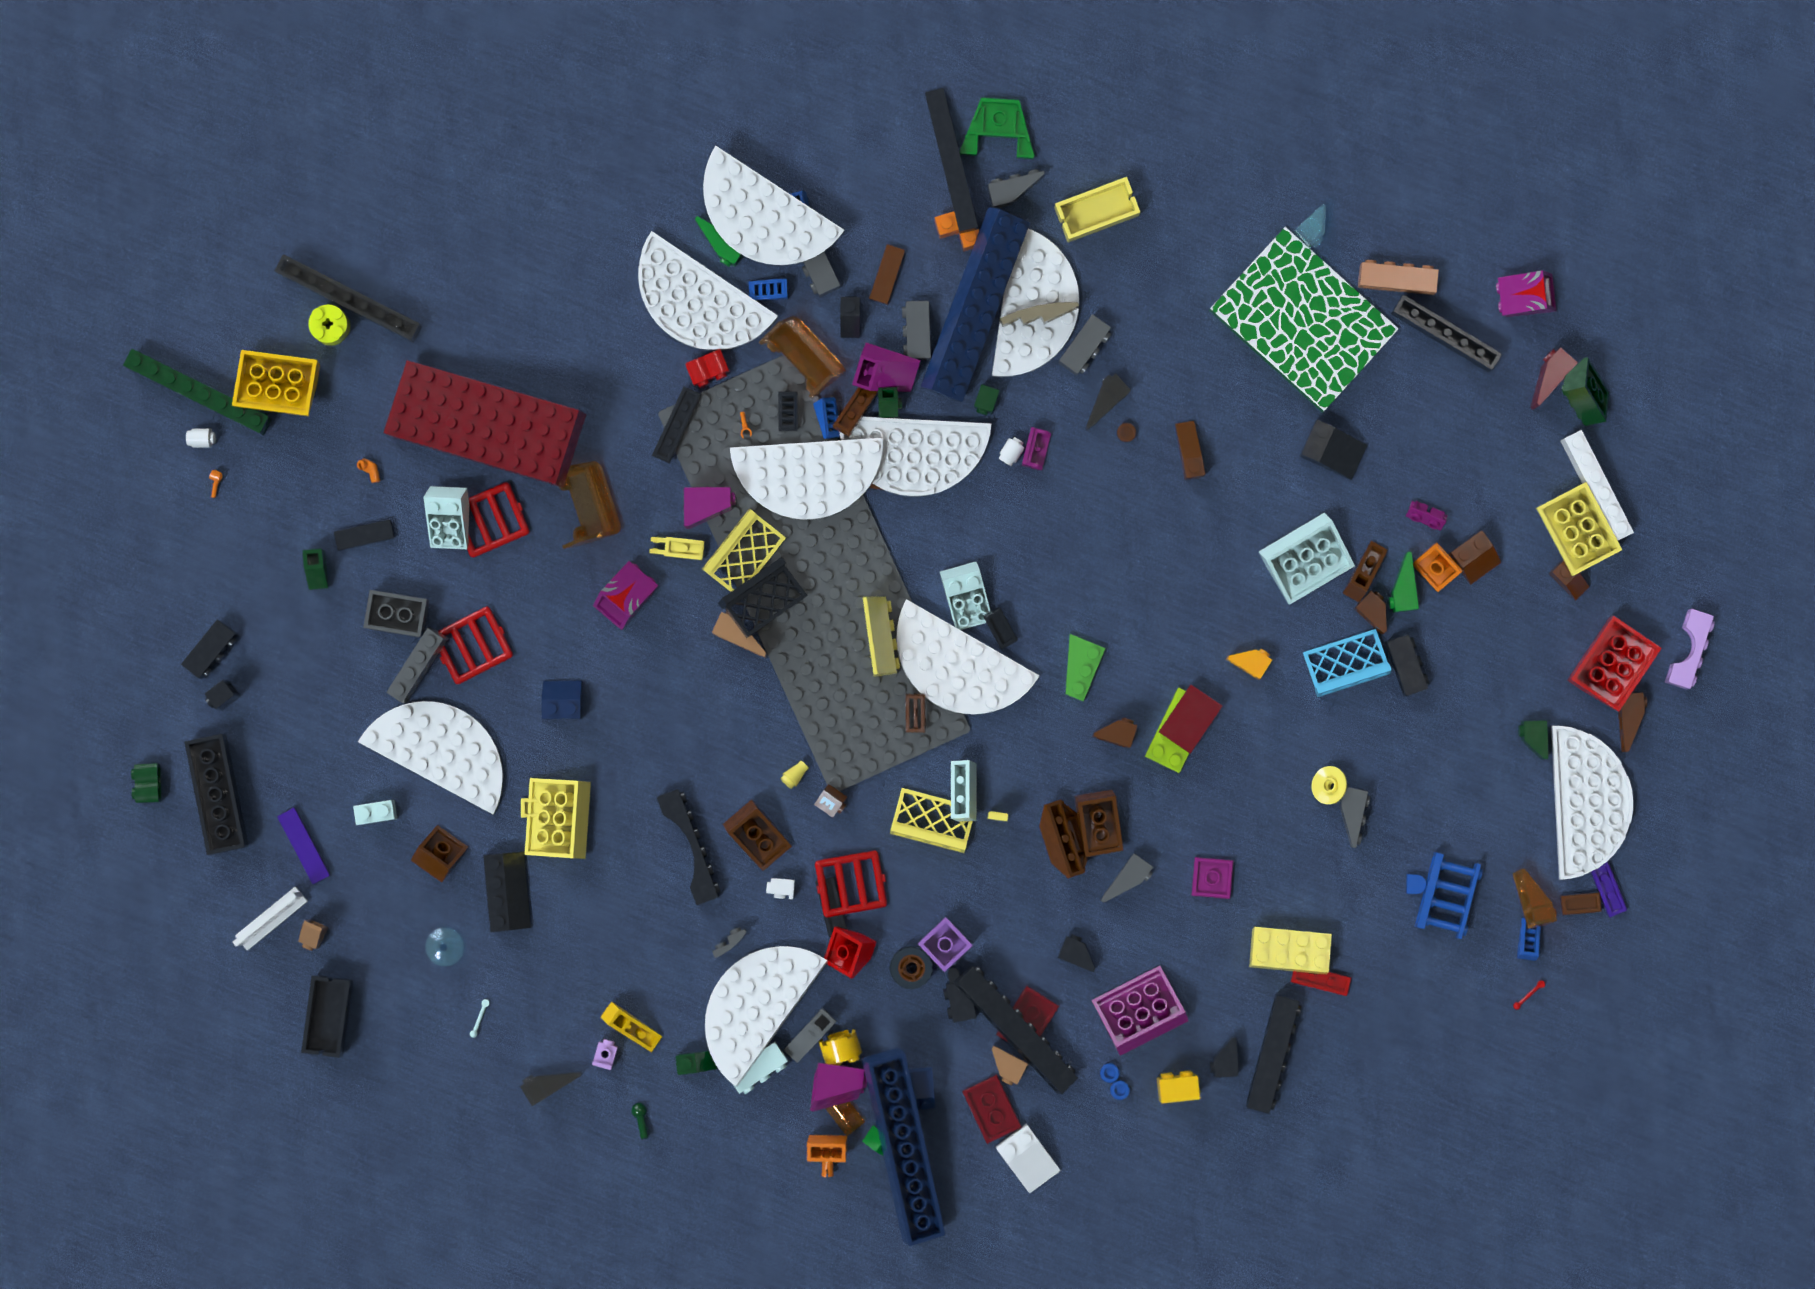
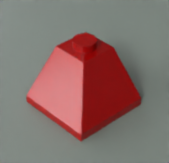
[824,927,876,978]

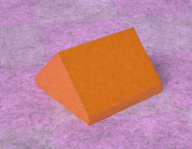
[1413,543,1463,592]

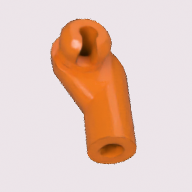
[357,459,381,483]

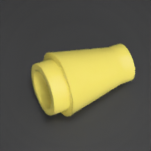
[780,761,809,789]

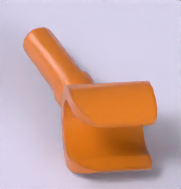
[740,412,752,438]
[209,470,223,498]

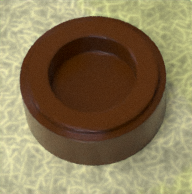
[1117,423,1136,443]

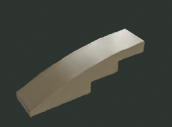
[1000,302,1079,327]

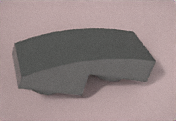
[712,927,747,958]

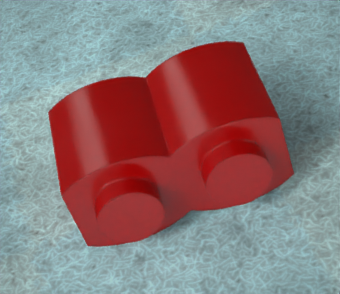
[685,349,730,388]

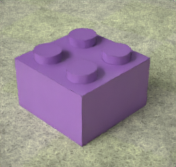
[918,917,973,972]

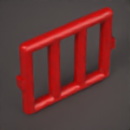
[467,482,530,558]
[438,606,513,685]
[815,850,887,917]

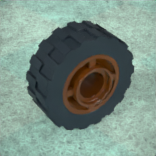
[890,946,933,989]

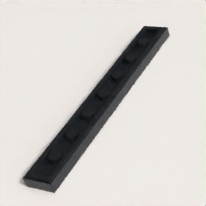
[925,88,978,234]

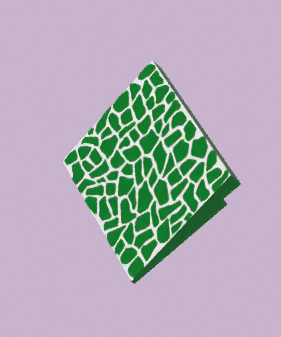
[1209,227,1398,413]

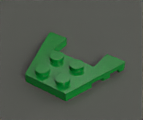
[960,98,1034,159]

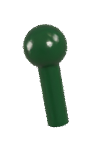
[631,1103,649,1140]

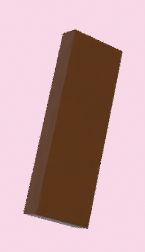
[869,244,905,305]
[833,387,878,437]

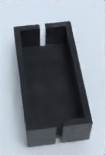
[301,975,353,1058]

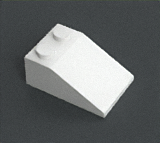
[995,1123,1061,1193]

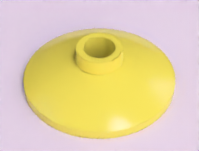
[1312,766,1347,805]

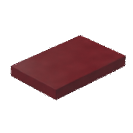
[1158,684,1222,754]
[996,985,1059,1043]
[962,1074,1021,1144]

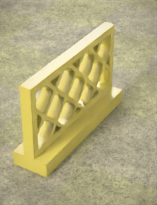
[702,509,786,592]
[890,788,972,853]

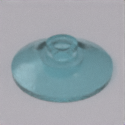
[426,928,464,966]

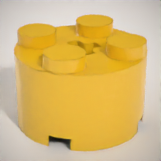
[819,1029,862,1066]

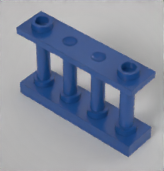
[1414,852,1483,939]

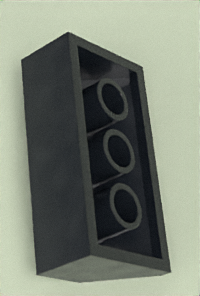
[483,852,531,932]

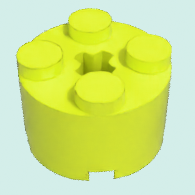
[309,305,350,346]

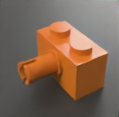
[807,1135,848,1177]

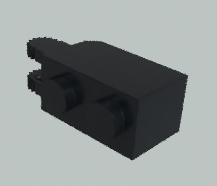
[943,967,976,1023]

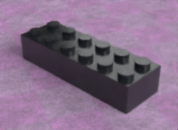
[184,734,249,855]

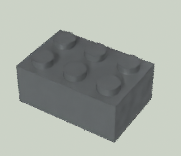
[363,590,430,638]

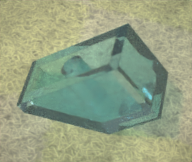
[1293,204,1326,248]

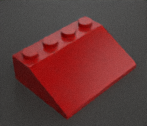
[1567,616,1662,712]

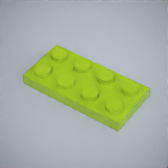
[1144,687,1189,773]

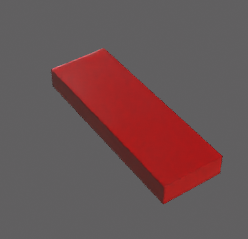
[1290,971,1351,996]

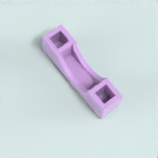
[1665,609,1715,690]

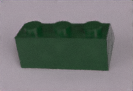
[1562,357,1609,426]

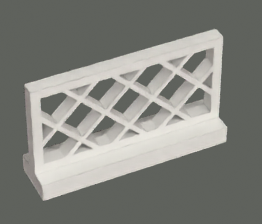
[233,887,308,951]

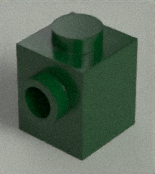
[878,387,902,418]

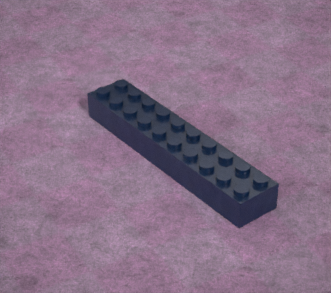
[921,207,1030,402]
[862,1048,945,1246]

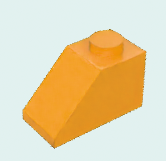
[1226,649,1272,680]

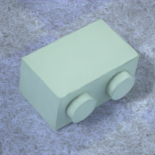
[353,800,397,825]

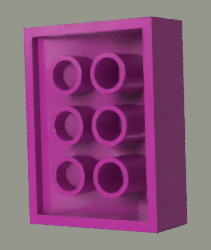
[1092,966,1189,1056]

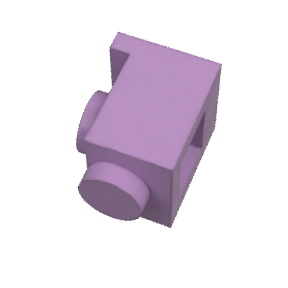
[592,1039,618,1070]

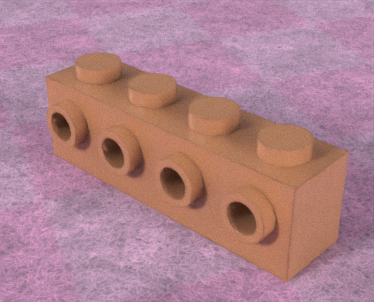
[1358,260,1438,295]

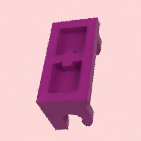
[1021,427,1051,471]

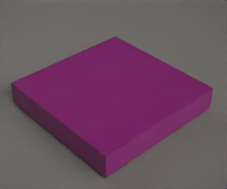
[1191,857,1233,899]

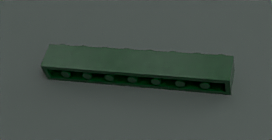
[123,348,272,436]

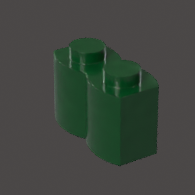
[131,763,162,803]

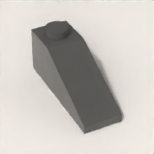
[1100,853,1153,903]

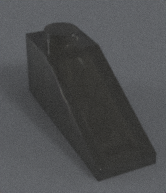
[1085,374,1131,431]
[520,1071,583,1106]

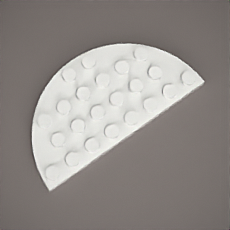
[703,146,845,265]
[992,229,1079,377]
[638,231,778,350]
[838,415,991,496]
[730,438,883,520]
[896,599,1039,715]
[358,701,503,814]
[1551,726,1633,880]
[705,946,828,1087]

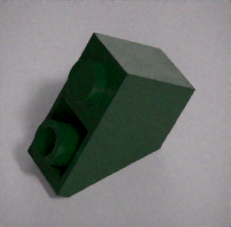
[302,549,329,590]

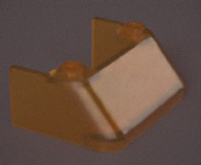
[759,316,846,398]
[558,461,621,549]

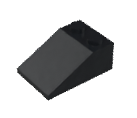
[1299,419,1367,480]

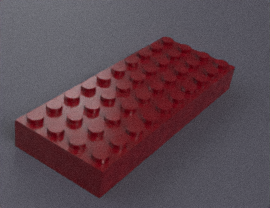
[383,360,587,488]

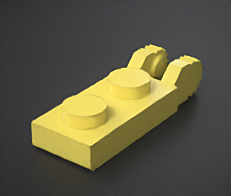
[649,537,705,561]

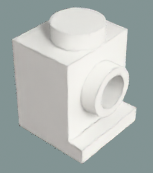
[766,878,795,899]

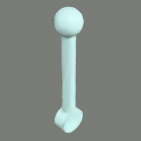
[470,999,490,1038]

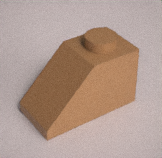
[298,920,328,951]
[991,1045,1028,1086]

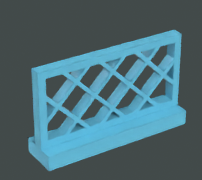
[1303,629,1391,698]

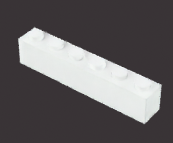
[1561,430,1634,541]

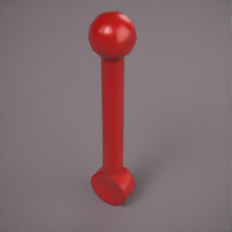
[1513,980,1545,1010]

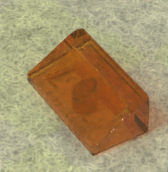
[825,1101,865,1136]

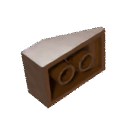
[1074,790,1123,857]
[723,800,792,871]

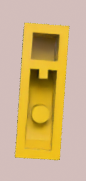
[601,1001,662,1052]

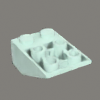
[424,486,469,549]
[940,562,990,630]

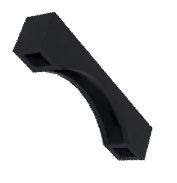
[656,789,721,905]

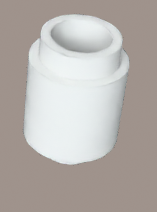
[186,428,216,448]
[998,437,1025,466]

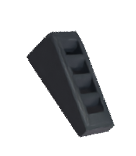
[778,391,798,431]

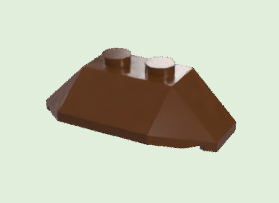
[1039,799,1088,878]

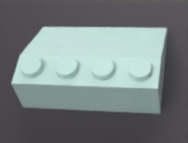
[1259,513,1355,605]

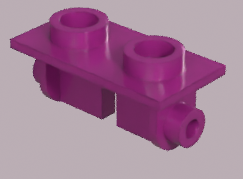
[1405,500,1448,531]

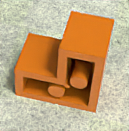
[934,211,979,251]

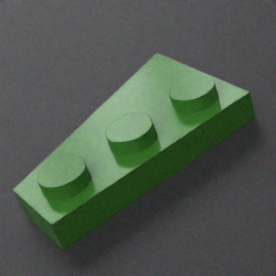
[1065,634,1105,701]

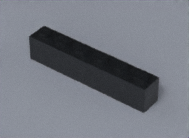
[1391,295,1502,373]
[1245,995,1301,1114]

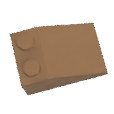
[712,611,767,658]

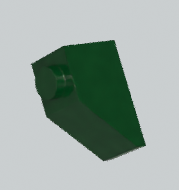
[1518,721,1548,759]
[675,1051,717,1075]

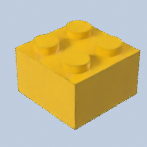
[1156,1070,1200,1103]

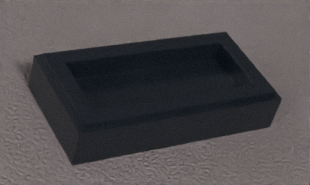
[983,607,1018,650]

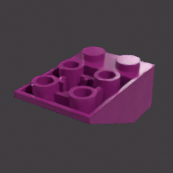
[852,343,921,392]

